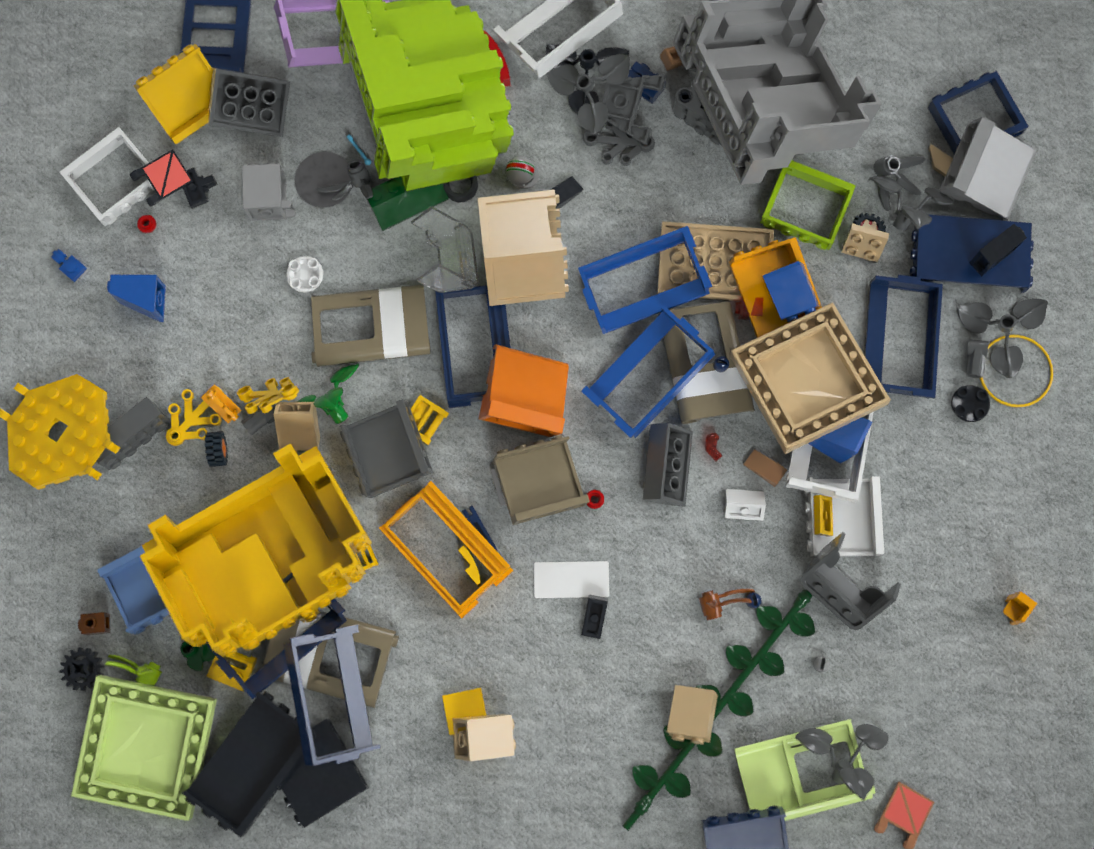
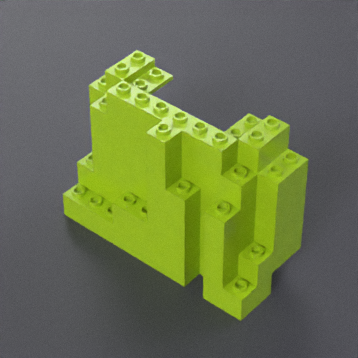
[335,0,514,191]

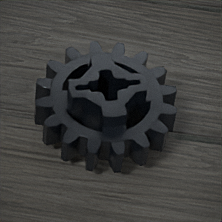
[59,647,105,691]

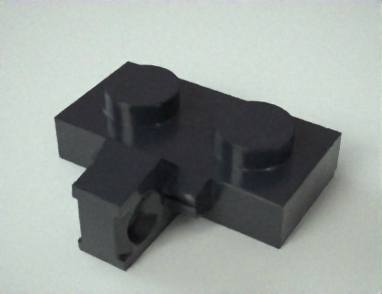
[183,167,218,209]

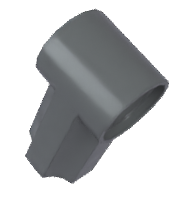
[966,339,989,378]
[241,399,276,435]

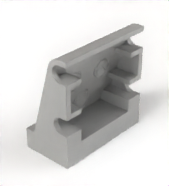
[939,117,1036,221]

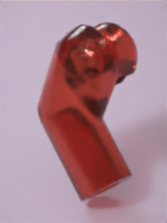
[705,433,723,462]

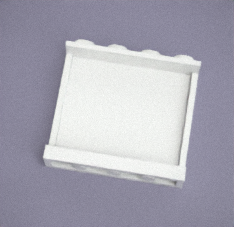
[804,476,884,557]

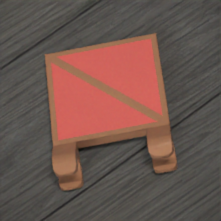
[874,782,935,849]

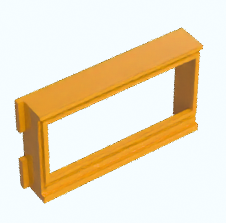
[379,481,513,619]

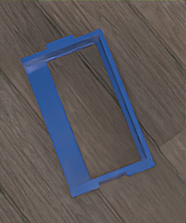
[578,226,712,334]
[581,305,715,438]

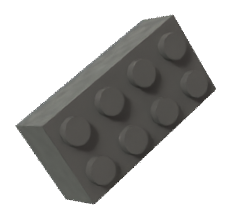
[96,397,170,470]

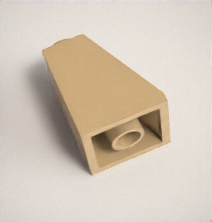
[452,714,516,761]

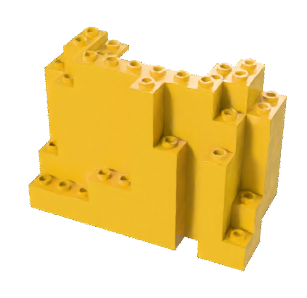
[140,443,372,657]

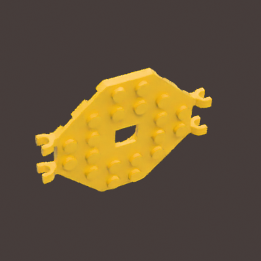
[0,374,121,490]

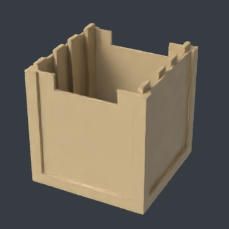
[477,190,569,306]

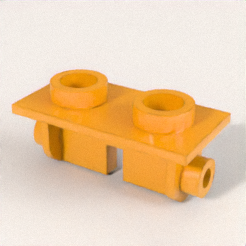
[201,384,242,423]

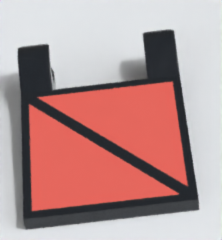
[130,149,194,207]

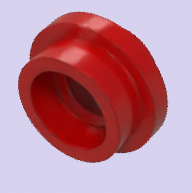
[137,215,157,233]
[586,490,604,509]

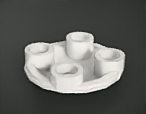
[286,256,324,293]

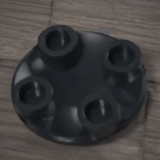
[951,385,990,422]

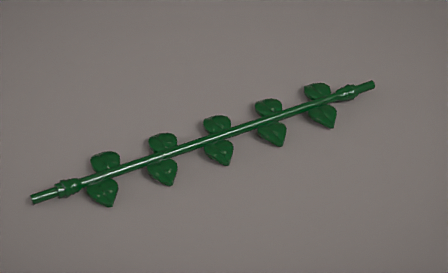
[622,589,815,831]

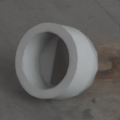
[813,656,830,672]

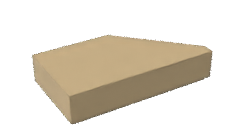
[928,144,953,176]

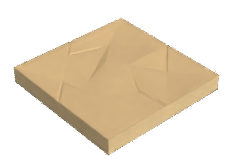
[730,302,890,454]

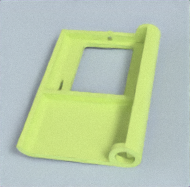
[734,719,875,821]

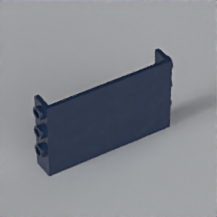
[910,214,1034,293]

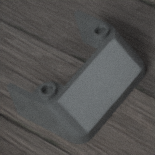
[801,532,901,630]

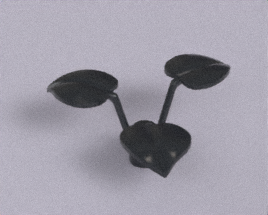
[546,44,630,115]

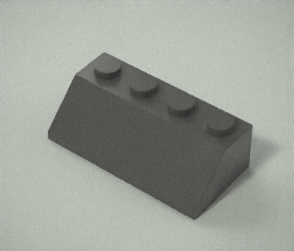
[643,423,693,507]

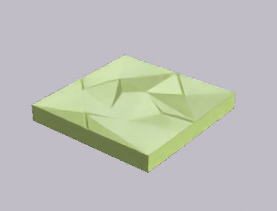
[71,675,217,821]

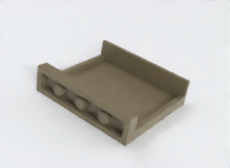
[493,435,590,525]

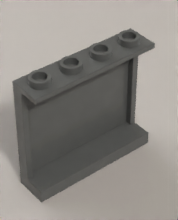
[340,399,434,498]

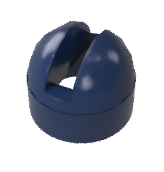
[713,356,729,373]
[746,592,762,609]

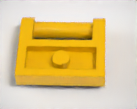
[411,395,449,445]
[206,652,257,692]

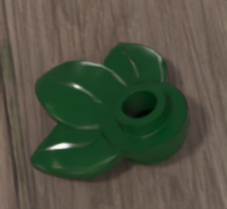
[180,641,216,671]

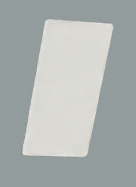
[534,561,609,598]

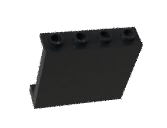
[279,719,369,828]

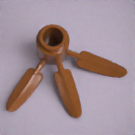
[699,589,755,620]

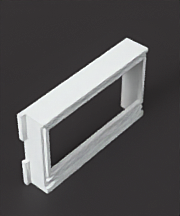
[493,0,623,79]
[785,412,874,503]

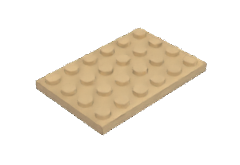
[657,221,774,301]

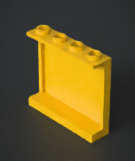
[133,44,213,144]

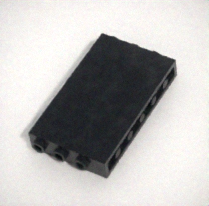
[182,691,318,838]

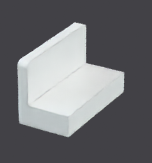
[724,489,766,521]

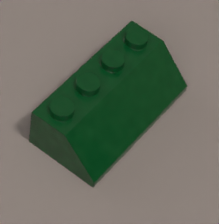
[366,176,449,231]

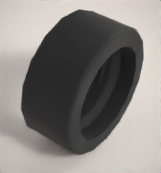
[443,176,478,203]

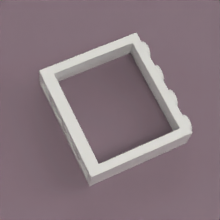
[60,127,154,226]

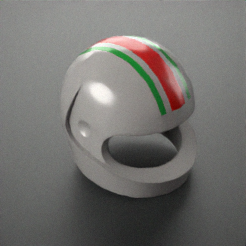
[505,155,539,189]

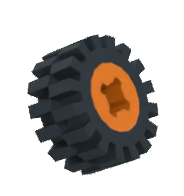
[205,431,228,467]

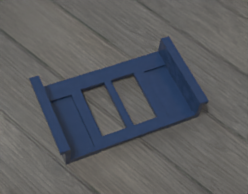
[180,0,251,73]

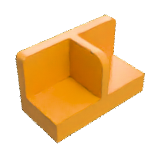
[1003,591,1038,625]

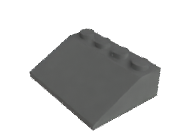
[208,67,290,137]

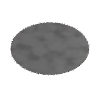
[295,152,353,208]

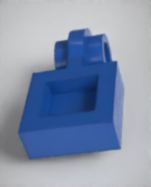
[51,249,87,282]

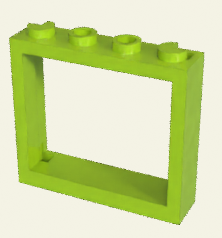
[760,160,856,250]

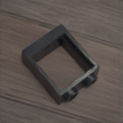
[969,224,1027,277]

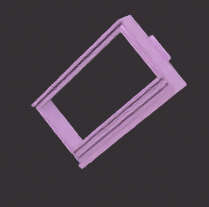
[273,0,389,67]

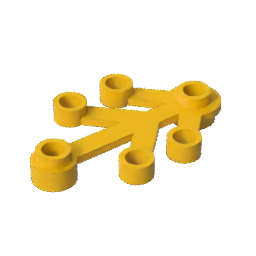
[237,377,299,414]
[166,387,224,446]

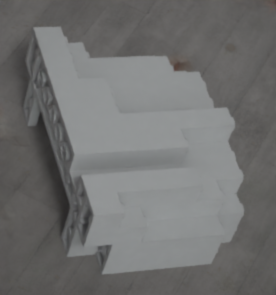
[672,0,881,185]

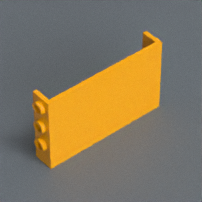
[729,237,822,338]

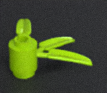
[105,654,162,686]

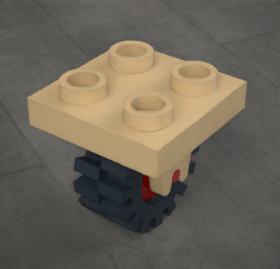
[841,213,889,262]

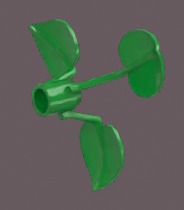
[297,364,359,424]

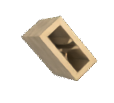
[274,402,320,451]
[667,685,718,744]

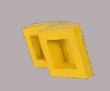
[458,546,481,587]

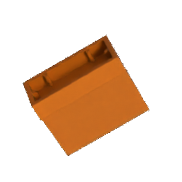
[478,344,569,437]

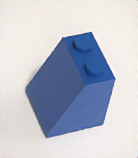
[762,261,820,322]
[107,275,166,322]
[808,417,873,464]

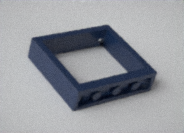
[928,71,1029,155]

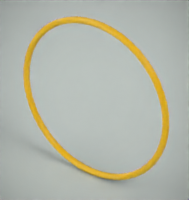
[980,335,1053,407]

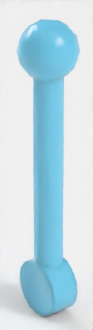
[346,134,372,166]

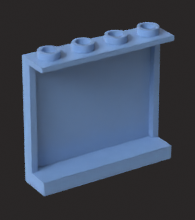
[97,546,171,635]

